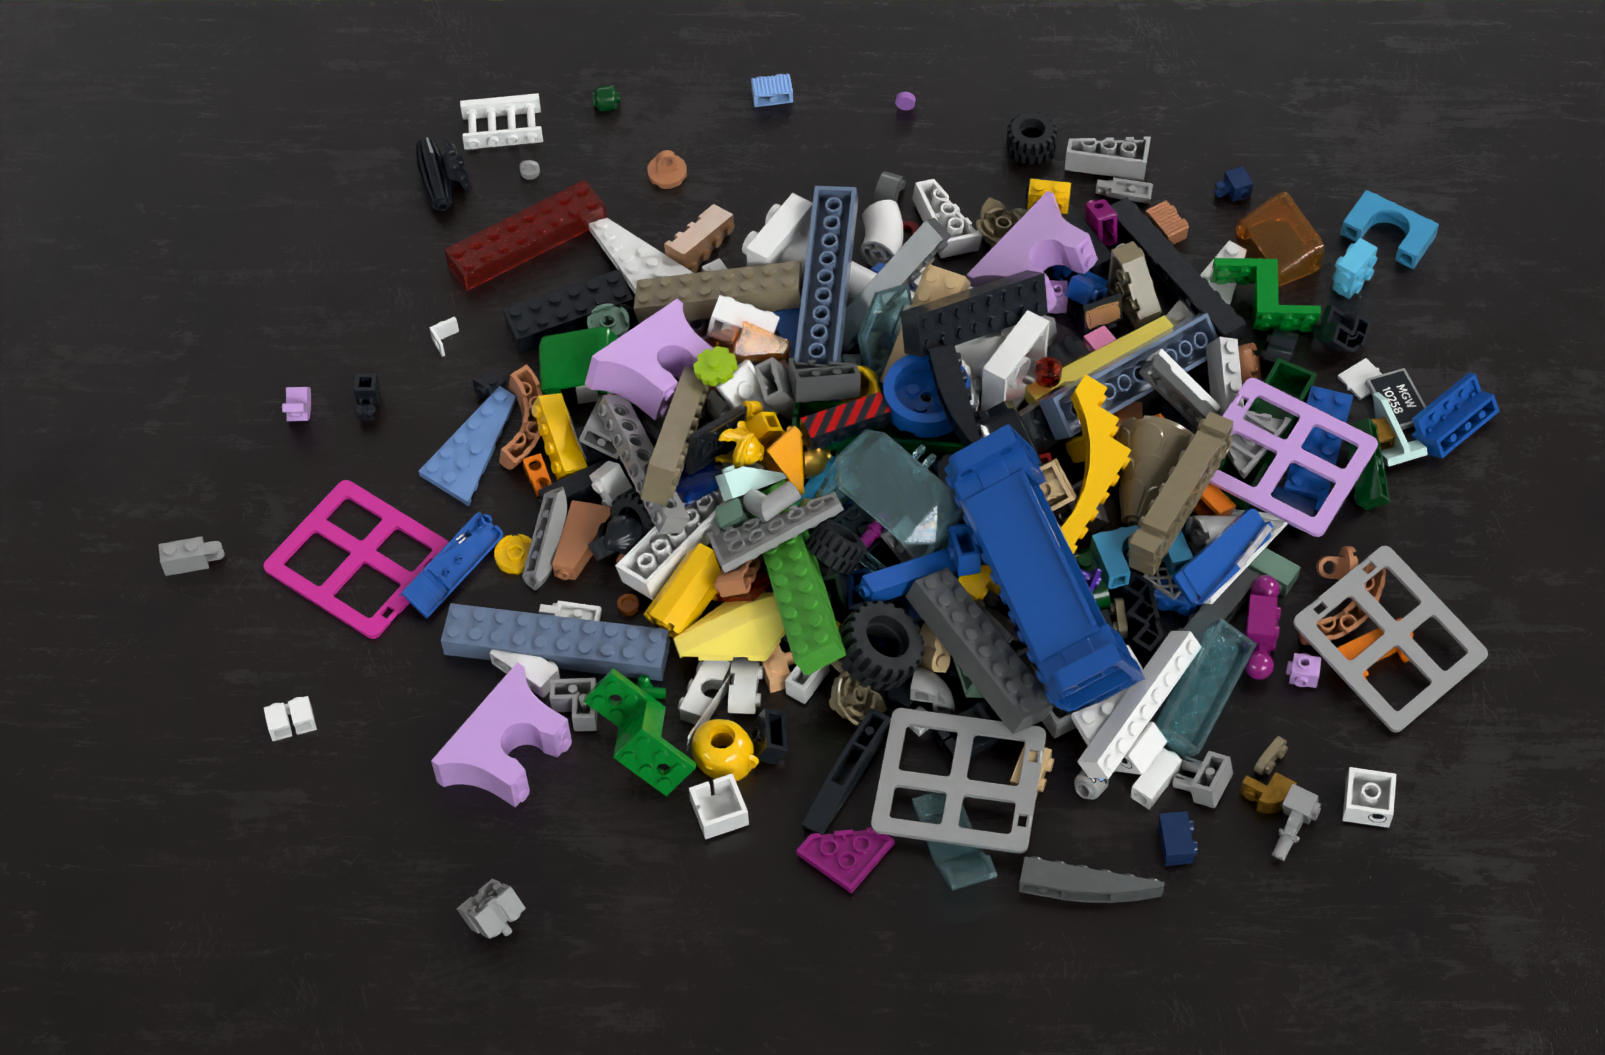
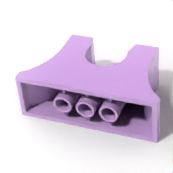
[967,191,1098,312]
[585,299,714,421]
[431,662,572,808]

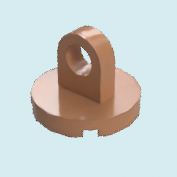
[647,150,687,189]
[1316,546,1358,581]

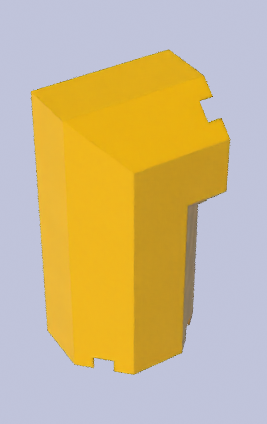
[644,543,722,638]

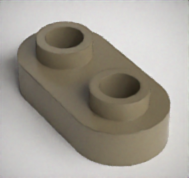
[1109,597,1128,639]
[1254,736,1288,776]

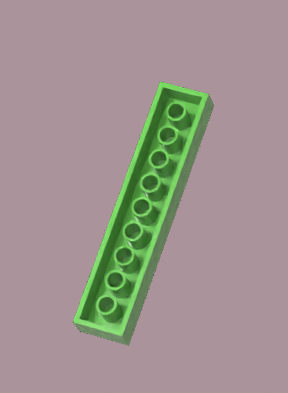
[751,479,846,676]

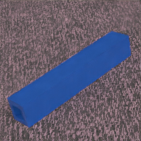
[858,546,984,603]

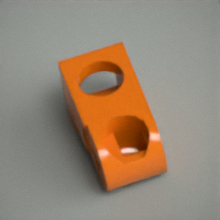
[522,453,552,497]

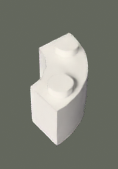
[728,657,763,714]

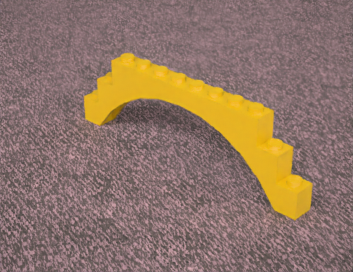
[958,374,1131,602]

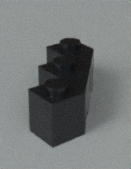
[1120,571,1164,664]

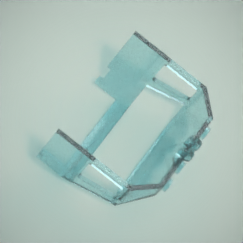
[813,429,965,572]

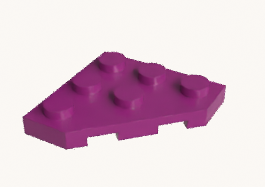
[796,827,894,894]

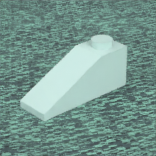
[715,465,787,501]

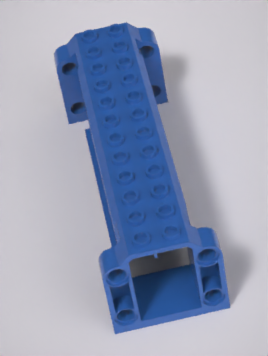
[945,424,1145,712]

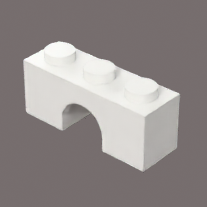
[678,660,732,725]

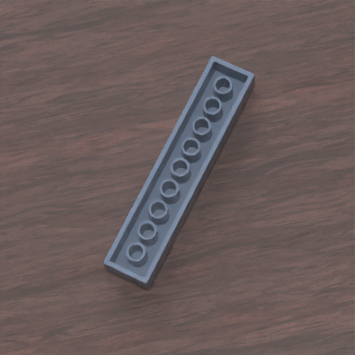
[794,186,858,365]
[1039,313,1218,440]
[441,603,670,681]

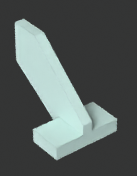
[1373,392,1428,467]

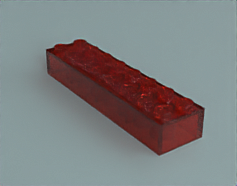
[444,179,607,291]

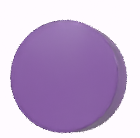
[895,92,916,110]

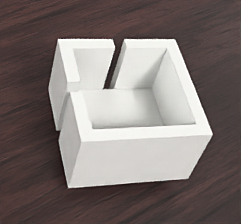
[689,774,749,839]

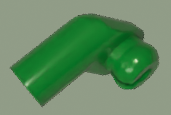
[637,675,666,699]

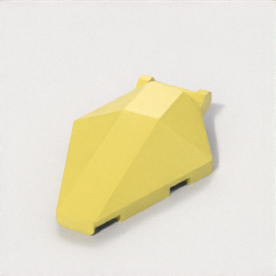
[673,593,786,661]

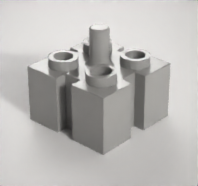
[457,879,526,939]

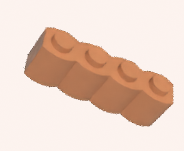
[715,554,764,597]

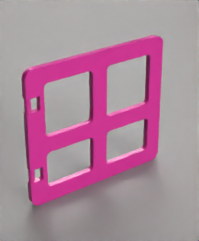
[264,480,449,639]

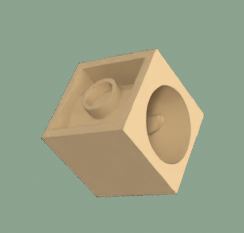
[1039,458,1077,511]

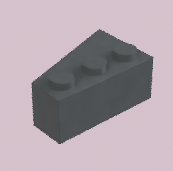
[788,358,861,403]

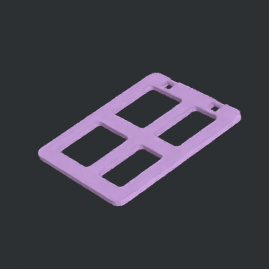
[1210,378,1378,537]

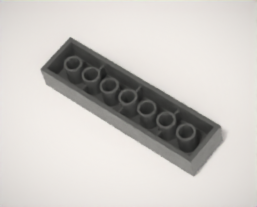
[905,568,1055,734]

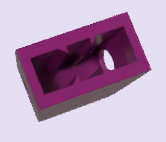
[1085,199,1117,247]

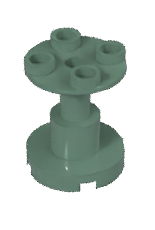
[587,303,630,338]

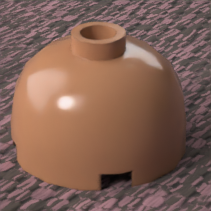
[1238,343,1261,385]

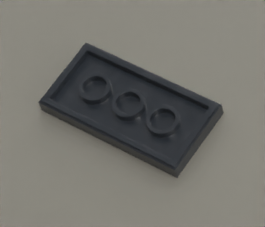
[685,404,747,475]

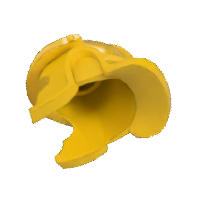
[715,421,764,469]

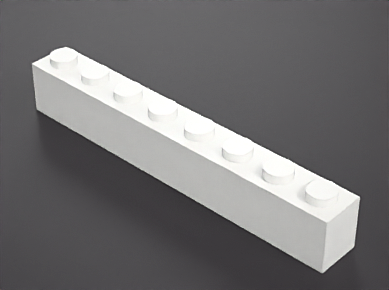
[1077,631,1202,779]

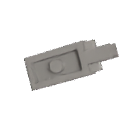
[1095,177,1153,204]

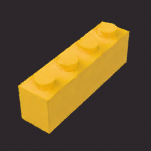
[532,393,587,481]

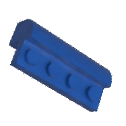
[1412,372,1499,458]

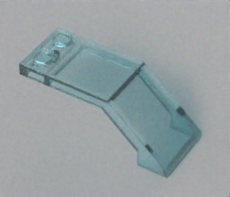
[857,283,913,396]
[912,792,997,891]

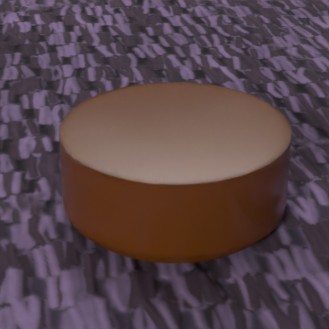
[617,594,640,616]

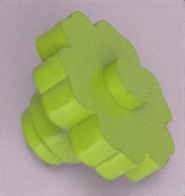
[693,346,738,386]

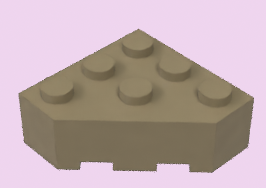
[1107,241,1162,330]

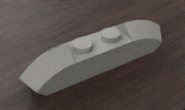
[522,487,567,590]

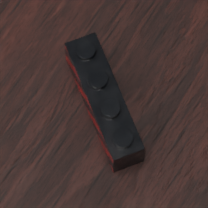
[800,392,891,451]

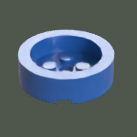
[883,355,971,438]

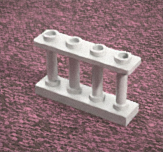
[460,93,543,149]

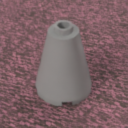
[1185,515,1239,556]

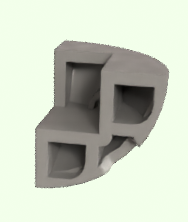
[910,667,955,715]

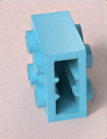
[1332,238,1378,299]

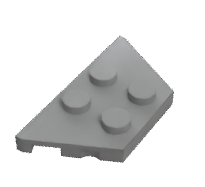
[1227,411,1292,478]

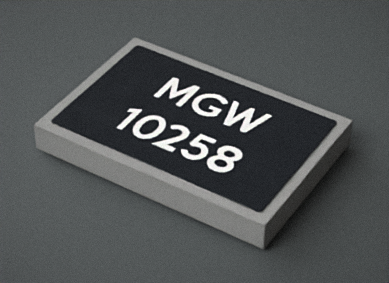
[1365,368,1426,430]

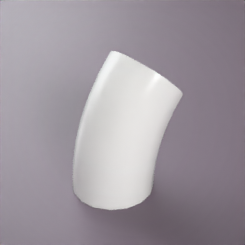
[861,200,903,267]

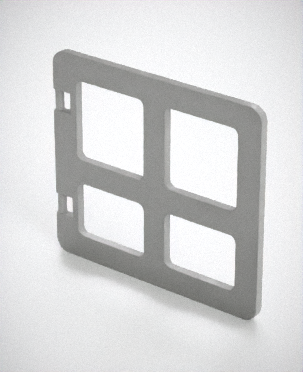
[1293,546,1488,732]
[871,708,1046,853]

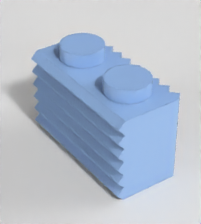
[751,73,793,107]

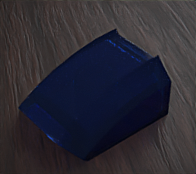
[676,461,724,507]

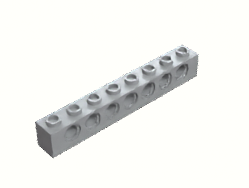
[597,395,690,534]

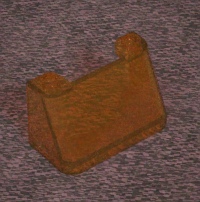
[1236,191,1324,287]
[711,321,791,364]

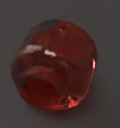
[1034,357,1062,388]

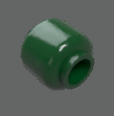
[592,85,621,112]

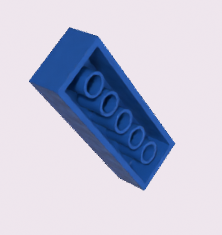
[1284,386,1353,511]

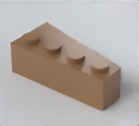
[664,204,735,273]

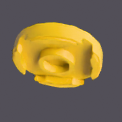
[494,534,532,574]

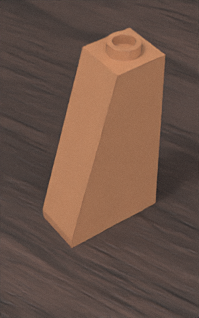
[552,500,612,580]

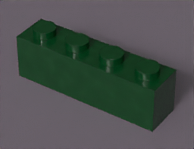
[1344,418,1391,511]

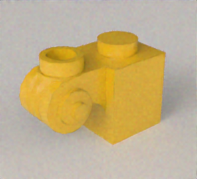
[742,401,783,444]

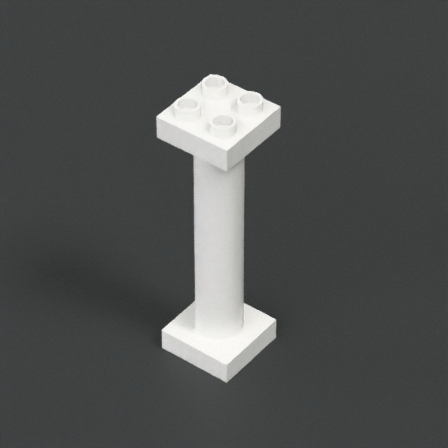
[742,193,1050,411]

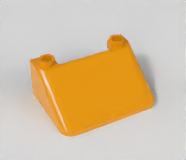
[756,426,804,496]

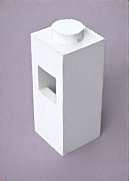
[1130,748,1182,810]

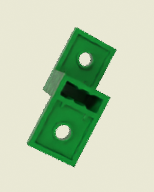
[1210,258,1321,332]
[583,668,696,796]

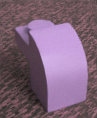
[282,387,311,421]

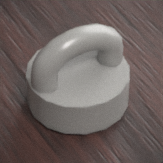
[520,160,540,180]

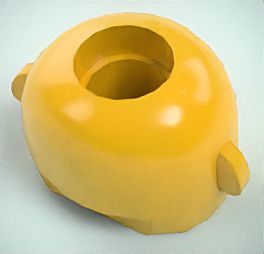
[689,719,759,781]

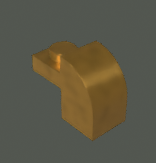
[1240,772,1296,814]

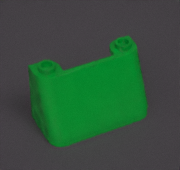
[539,327,618,395]

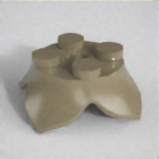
[976,197,1029,248]
[829,671,887,726]

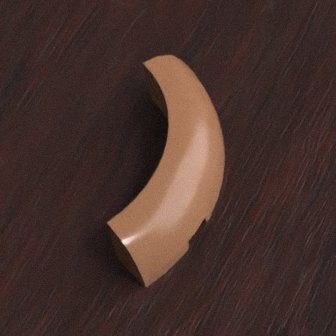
[499,365,543,469]
[1298,563,1386,645]

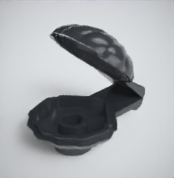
[588,515,644,561]

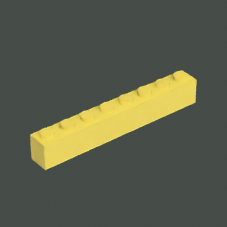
[1025,315,1174,405]

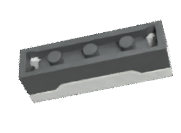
[1139,348,1221,430]

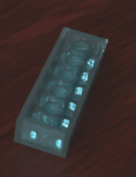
[1155,618,1257,758]

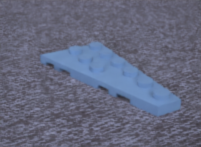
[419,386,517,506]

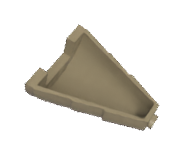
[1117,416,1193,527]

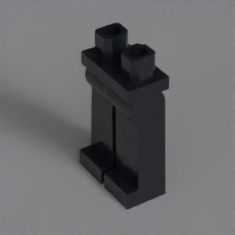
[932,699,1003,763]

